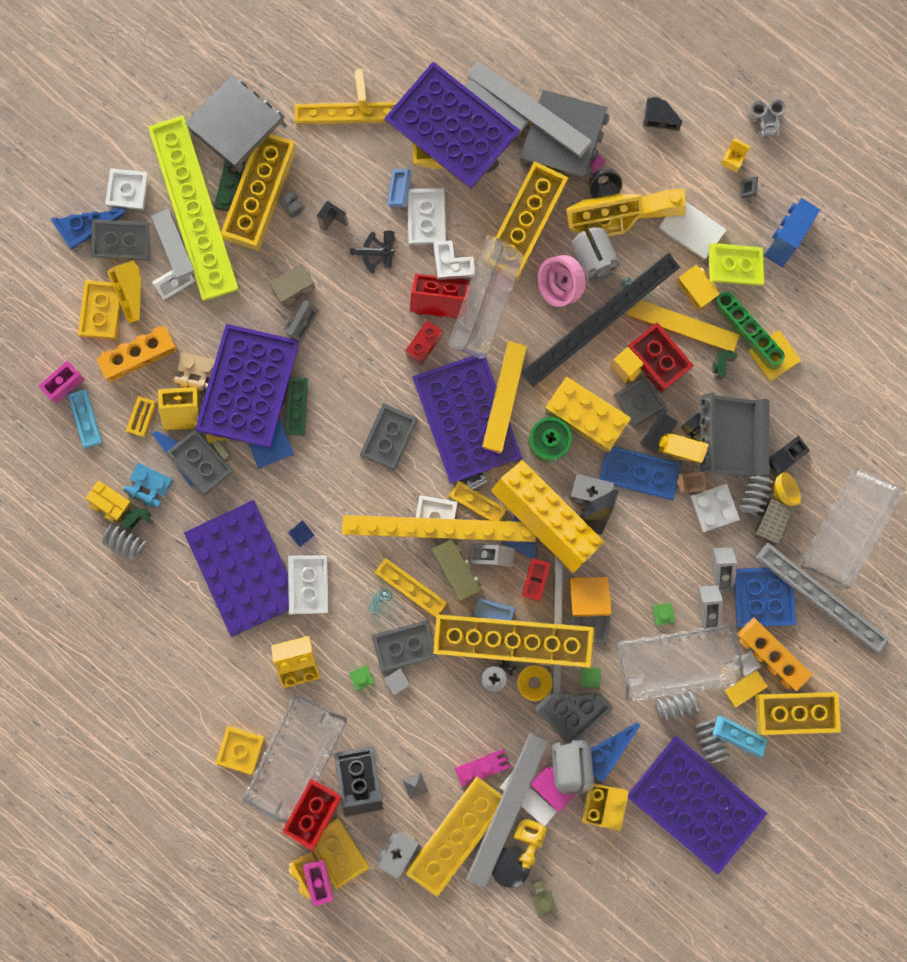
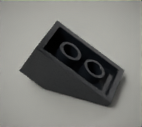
[334,746,383,817]

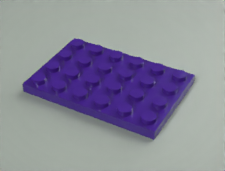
[384,62,520,189]
[195,324,300,449]
[412,352,522,484]
[184,500,289,637]
[628,735,768,874]

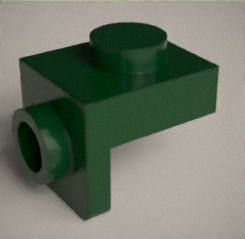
[712,350,737,379]
[121,507,154,531]

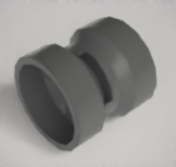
[279,192,305,218]

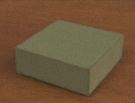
[213,440,232,462]

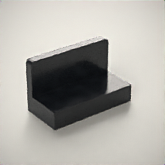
[316,200,349,231]
[640,409,678,454]

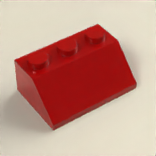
[409,274,471,319]
[282,779,343,851]

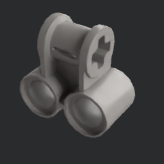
[747,99,786,138]

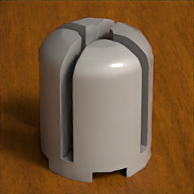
[572,227,621,282]
[552,741,594,795]

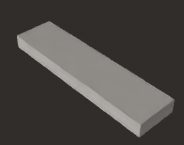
[465,79,529,137]
[151,209,195,280]

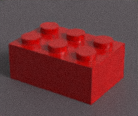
[627,322,694,394]

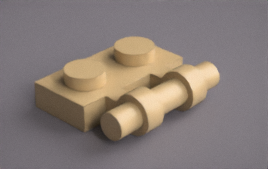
[174,352,215,392]

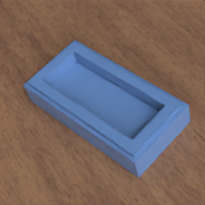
[387,169,412,207]
[473,598,515,621]

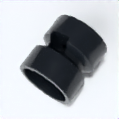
[680,412,701,442]

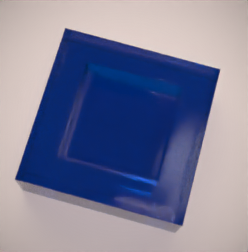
[288,520,315,548]

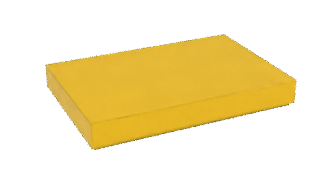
[78,280,121,340]
[313,817,370,890]

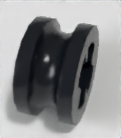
[498,660,517,676]

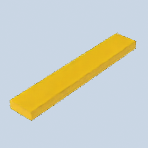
[294,102,398,125]
[626,300,739,353]
[482,341,527,453]

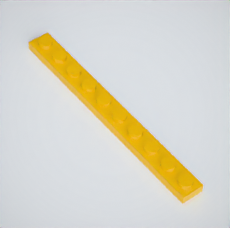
[342,515,536,542]

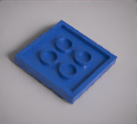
[734,568,796,627]

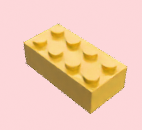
[545,376,631,453]
[755,692,841,735]

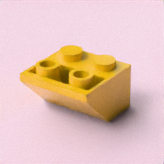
[158,387,201,431]
[271,636,321,688]
[582,783,629,831]

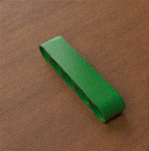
[716,292,785,370]

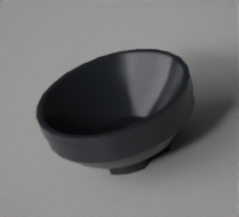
[588,168,623,198]

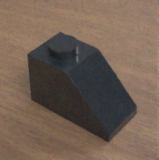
[643,97,682,131]
[769,435,810,474]

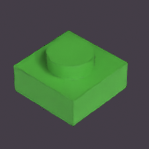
[652,603,675,626]
[349,665,375,691]
[580,667,601,688]

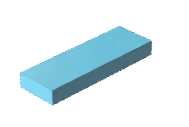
[67,389,103,449]
[713,716,768,758]

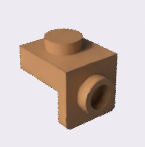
[677,472,709,494]

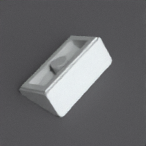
[152,269,195,300]

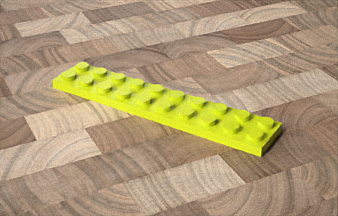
[148,115,239,301]

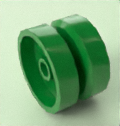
[528,417,572,463]

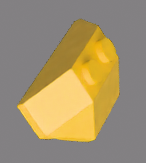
[566,193,643,240]

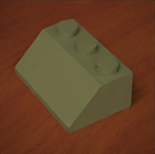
[431,540,482,602]

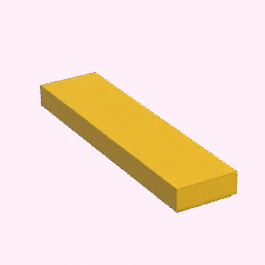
[374,558,448,618]

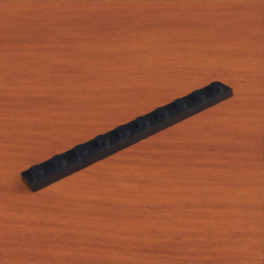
[521,253,680,387]

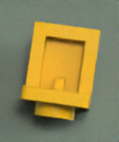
[720,139,750,173]

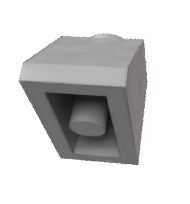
[469,545,515,567]
[712,547,737,592]
[698,585,723,631]

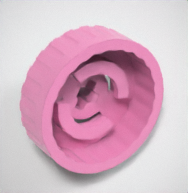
[537,255,586,307]

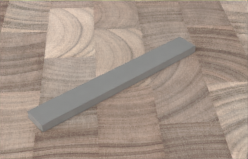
[467,61,592,158]
[755,543,889,654]
[552,555,563,694]
[466,733,549,887]

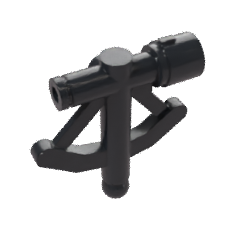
[349,231,396,274]

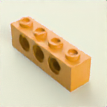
[96,326,178,383]
[737,618,813,691]

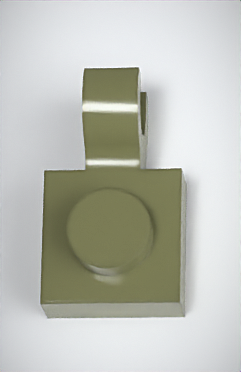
[532,879,558,918]

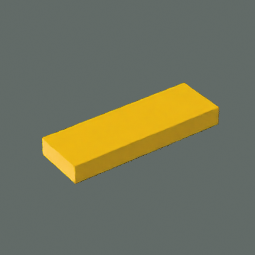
[448,481,508,521]

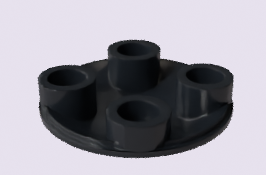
[492,847,530,888]

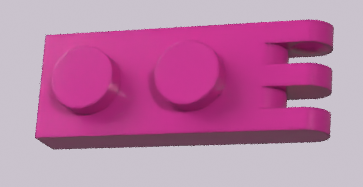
[455,749,511,787]

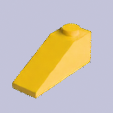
[638,189,686,219]
[107,260,141,324]
[658,433,709,463]

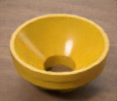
[773,472,801,507]
[517,665,553,701]

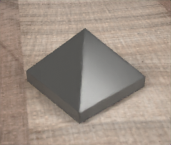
[740,176,758,199]
[464,473,488,490]
[403,773,428,799]

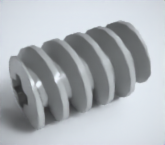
[739,476,774,518]
[102,523,147,561]
[481,667,507,692]
[656,691,699,722]
[695,719,730,763]

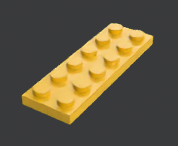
[405,777,502,897]

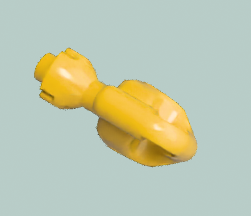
[514,819,547,869]

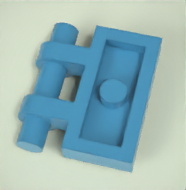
[123,463,173,508]

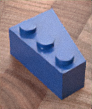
[764,198,820,268]

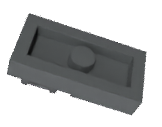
[284,300,319,343]

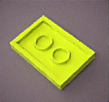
[708,243,764,286]

